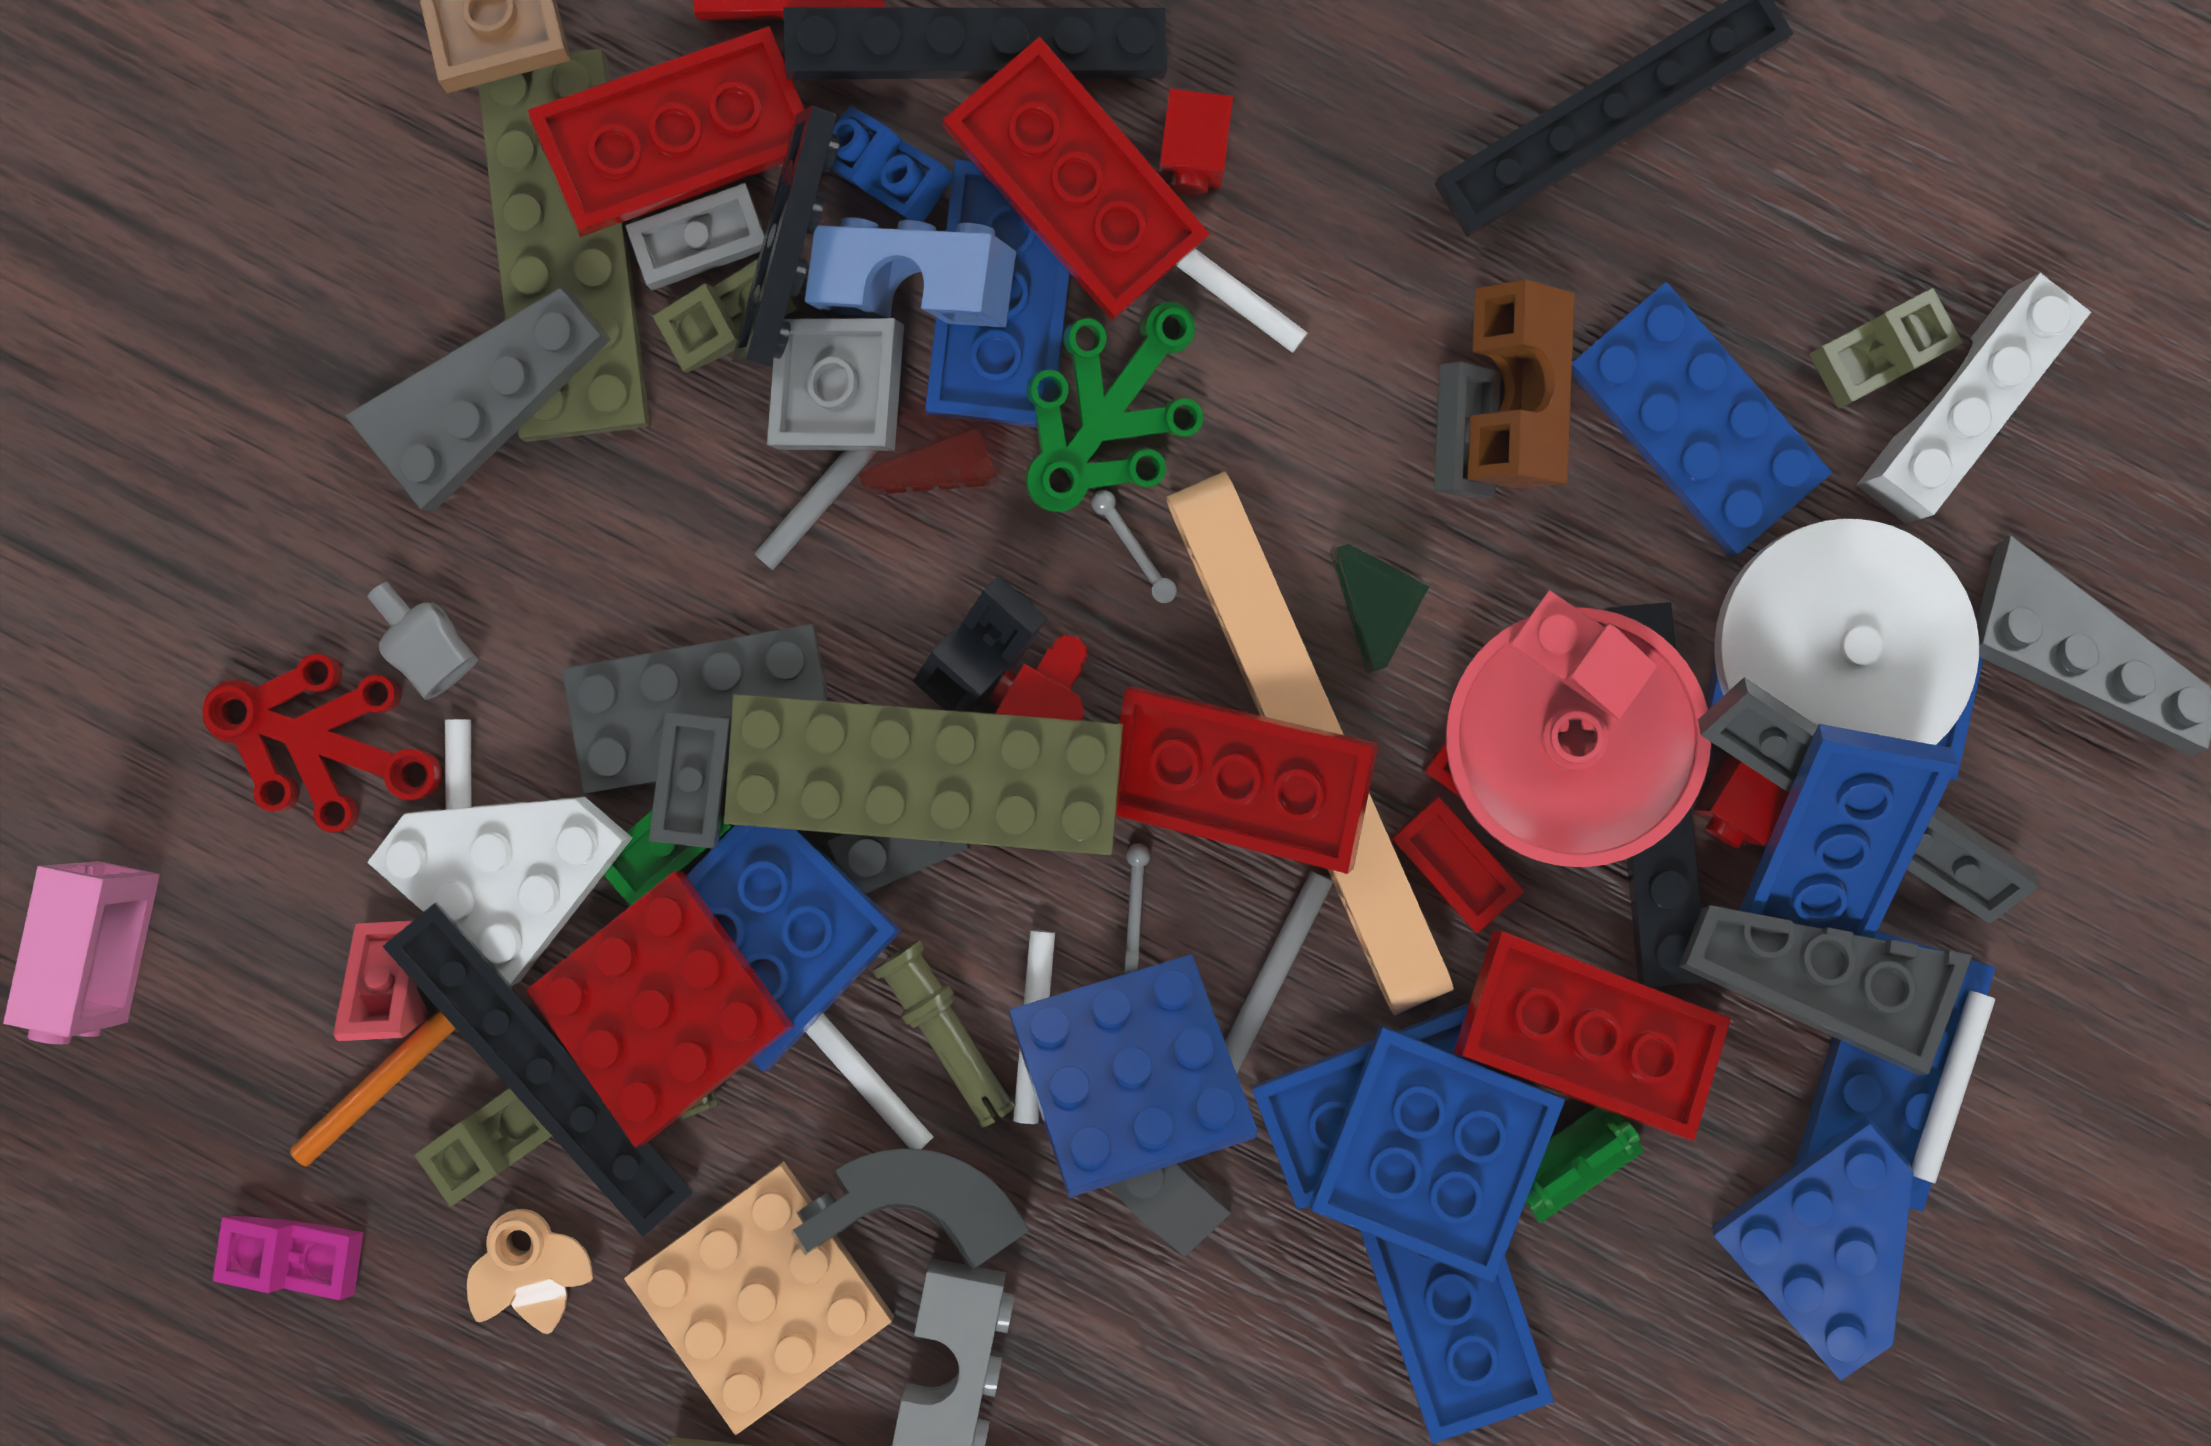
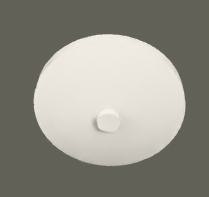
[1714,519,1979,745]

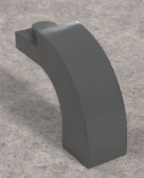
[791,1149,1030,1270]

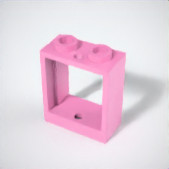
[3,861,160,1044]

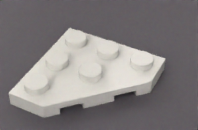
[367,797,632,986]

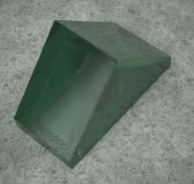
[1330,544,1429,674]

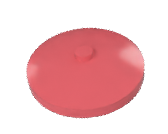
[1446,608,1711,867]

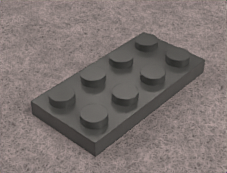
[562,624,829,794]

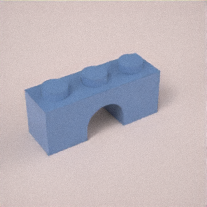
[805,218,1016,327]

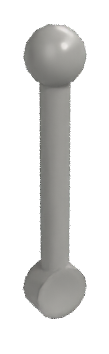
[1091,490,1177,603]
[1125,843,1151,974]

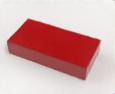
[1389,796,1524,934]

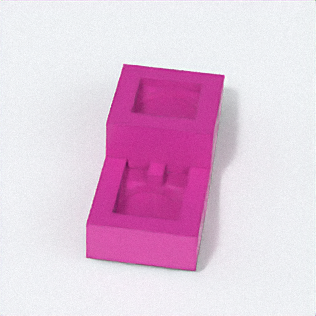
[213,1215,364,1300]

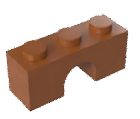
[1468,279,1575,489]

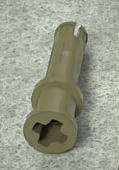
[872,940,1015,1128]

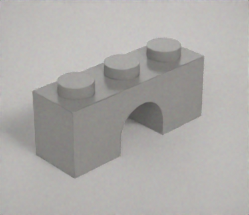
[892,1258,1015,1446]

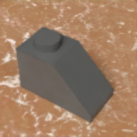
[1108,1161,1231,1257]

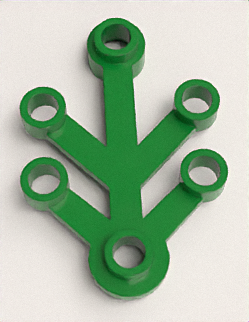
[1025,302,1203,512]

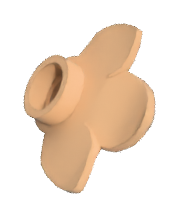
[467,1209,593,1334]

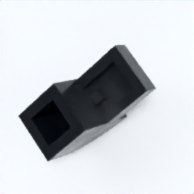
[913,576,1047,712]

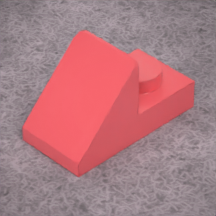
[1510,590,1657,720]
[333,921,429,1041]

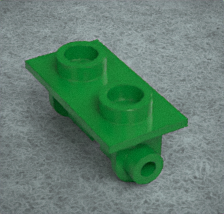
[1525,1106,1644,1223]

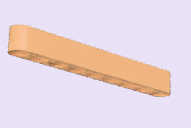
[1166,471,1454,1016]

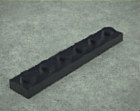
[1434,0,1794,237]
[783,7,1167,79]
[1602,602,1708,987]
[382,902,693,1237]

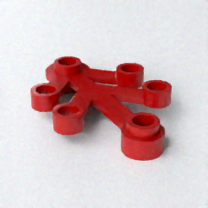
[202,654,442,833]

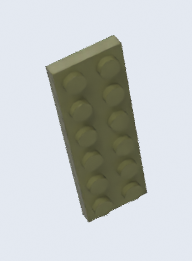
[478,48,650,442]
[724,694,1124,855]

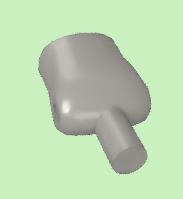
[367,582,478,700]

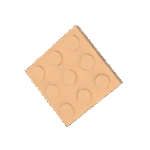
[624,1161,894,1436]

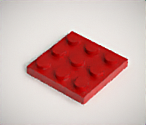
[526,871,794,1147]

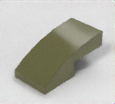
[652,259,804,372]
[1809,288,1963,409]
[414,1088,552,1207]

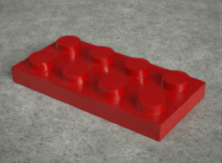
[527,26,805,237]
[942,37,1210,321]
[1117,686,1379,874]
[1453,931,1731,1141]

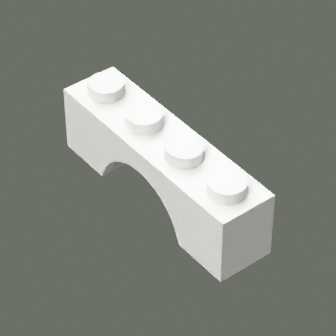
[1856,273,2091,524]

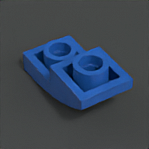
[831,105,955,222]

